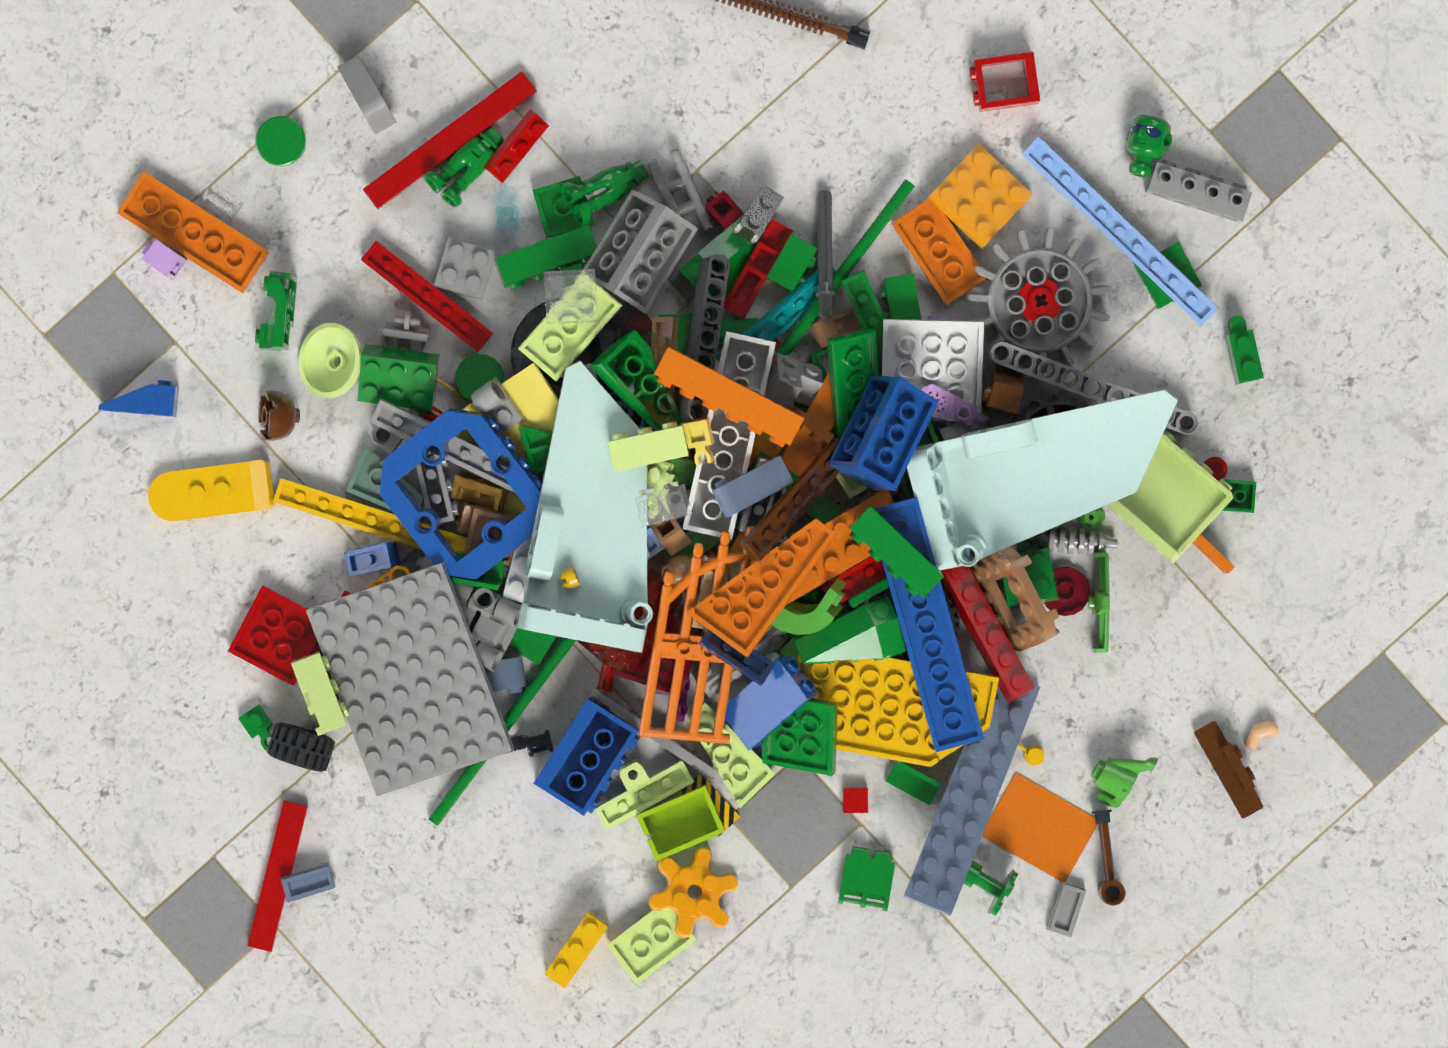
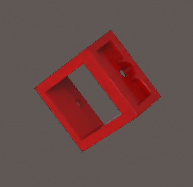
[969,52,1040,112]

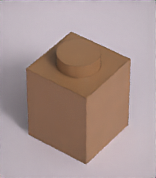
[650,512,692,556]

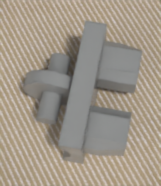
[383,310,431,352]

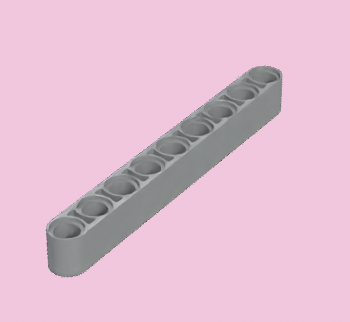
[987,341,1198,435]

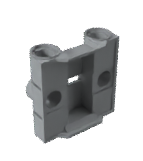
[452,582,522,672]

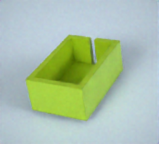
[636,784,725,861]

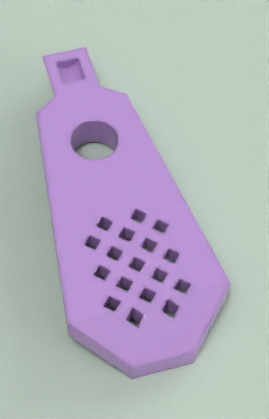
[920,383,988,426]

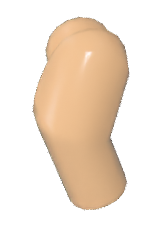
[1244,720,1279,750]

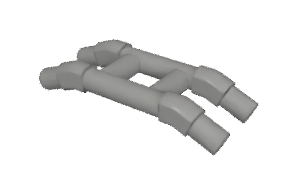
[647,149,714,233]

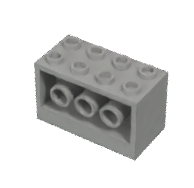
[580,189,698,314]

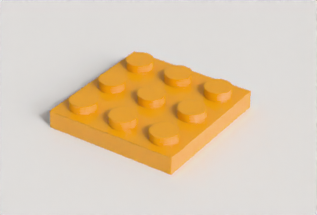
[927,143,1033,249]

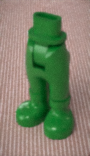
[423,127,504,208]
[560,160,649,226]

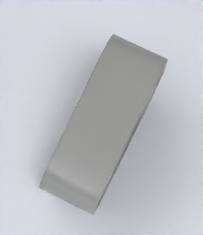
[337,55,397,134]

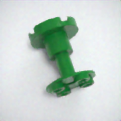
[964,861,1018,916]

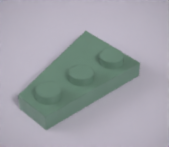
[346,445,424,510]

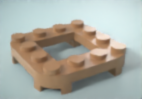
[971,545,1060,652]

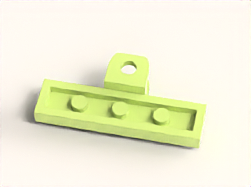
[595,759,694,830]

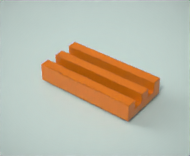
[1193,534,1235,574]

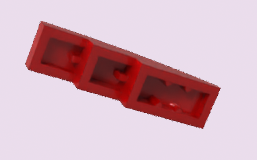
[724,218,794,319]

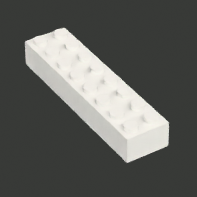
[683,331,776,540]

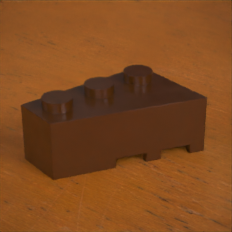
[981,363,1024,417]

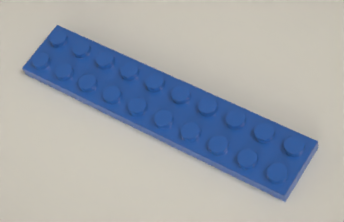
[874,497,984,752]

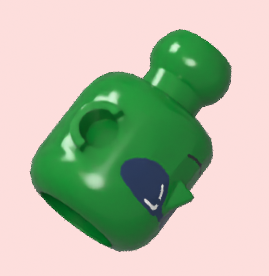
[1126,115,1172,178]

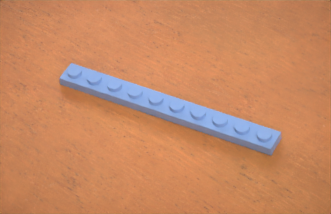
[1021,136,1219,327]

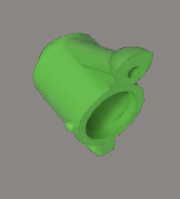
[1091,757,1158,808]

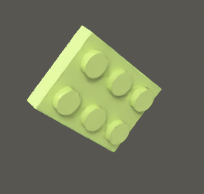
[607,908,697,985]

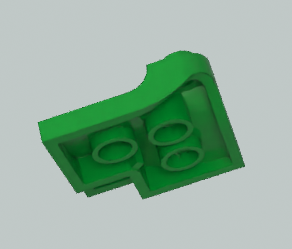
[255,271,297,351]

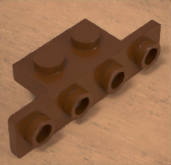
[1194,721,1263,819]

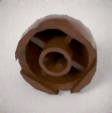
[258,391,300,441]

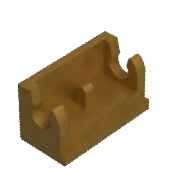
[451,471,508,512]

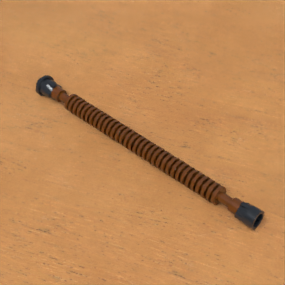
[715,0,871,50]

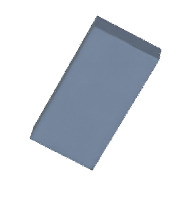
[280,863,336,903]

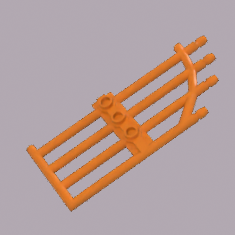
[638,526,754,744]

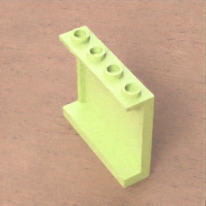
[1106,430,1233,564]

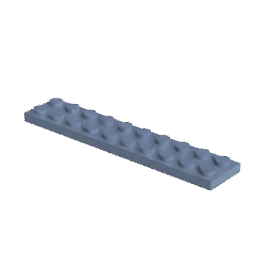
[903,684,1040,916]

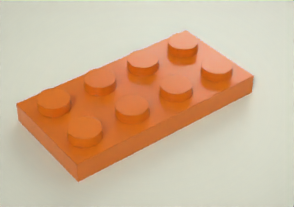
[891,199,987,306]

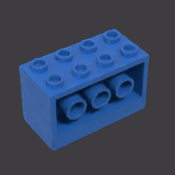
[828,375,939,491]
[533,698,640,816]

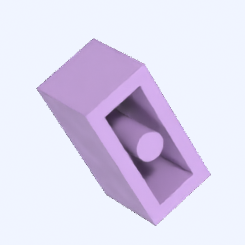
[142,239,187,280]

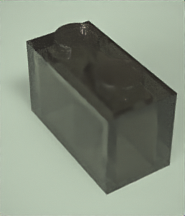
[732,184,784,245]

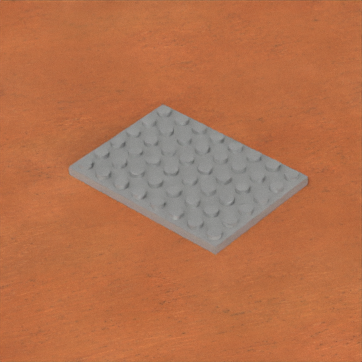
[306,562,514,796]

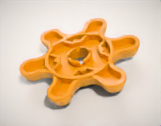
[648,847,738,938]

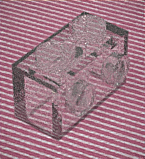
[634,481,692,528]

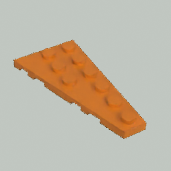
[686,519,837,657]

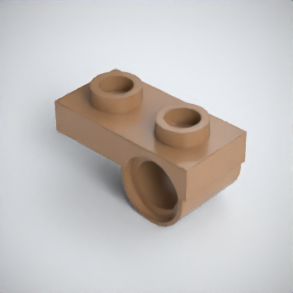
[810,307,863,350]

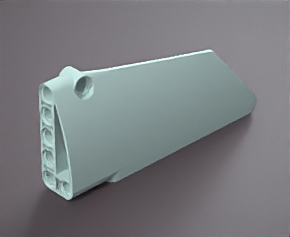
[517,361,653,652]
[907,390,1178,570]

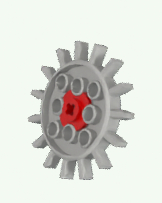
[966,228,1111,373]

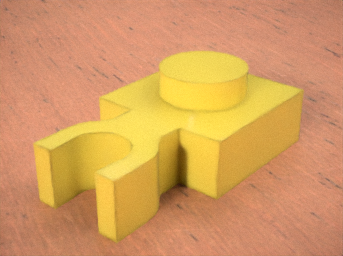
[683,418,715,465]

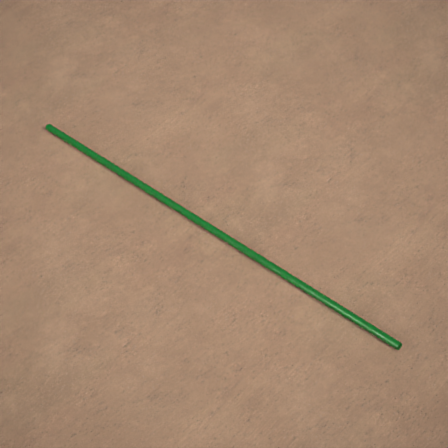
[428,179,915,826]

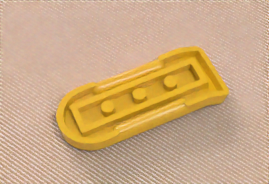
[148,460,275,521]

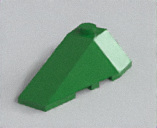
[793,597,906,665]

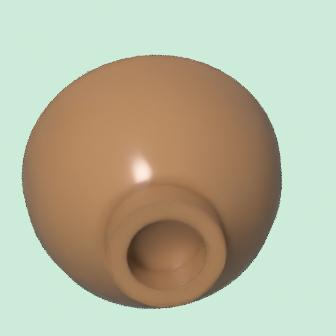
[661,555,691,589]

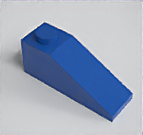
[98,380,179,417]

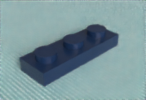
[698,628,776,686]

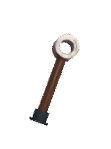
[1092,809,1126,906]

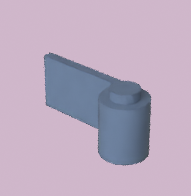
[712,456,794,518]
[484,656,527,694]

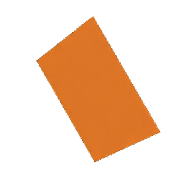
[982,773,1098,882]

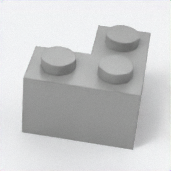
[765,353,823,409]

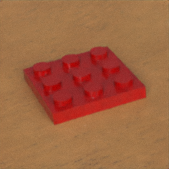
[227,585,318,686]

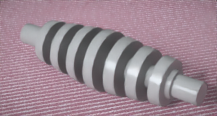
[1025,527,1118,554]

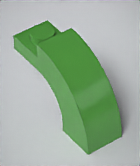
[772,578,847,635]

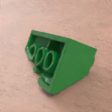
[679,206,769,298]
[590,330,683,430]

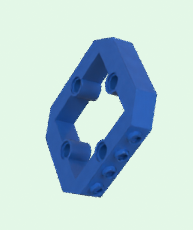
[379,408,543,579]

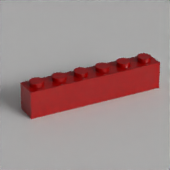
[940,566,1035,704]

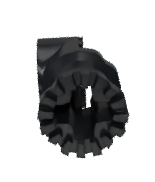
[505,730,554,757]

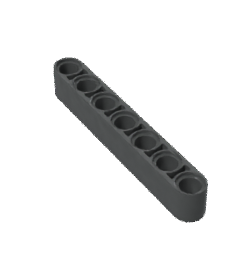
[678,254,730,424]

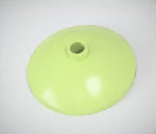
[298,323,362,398]

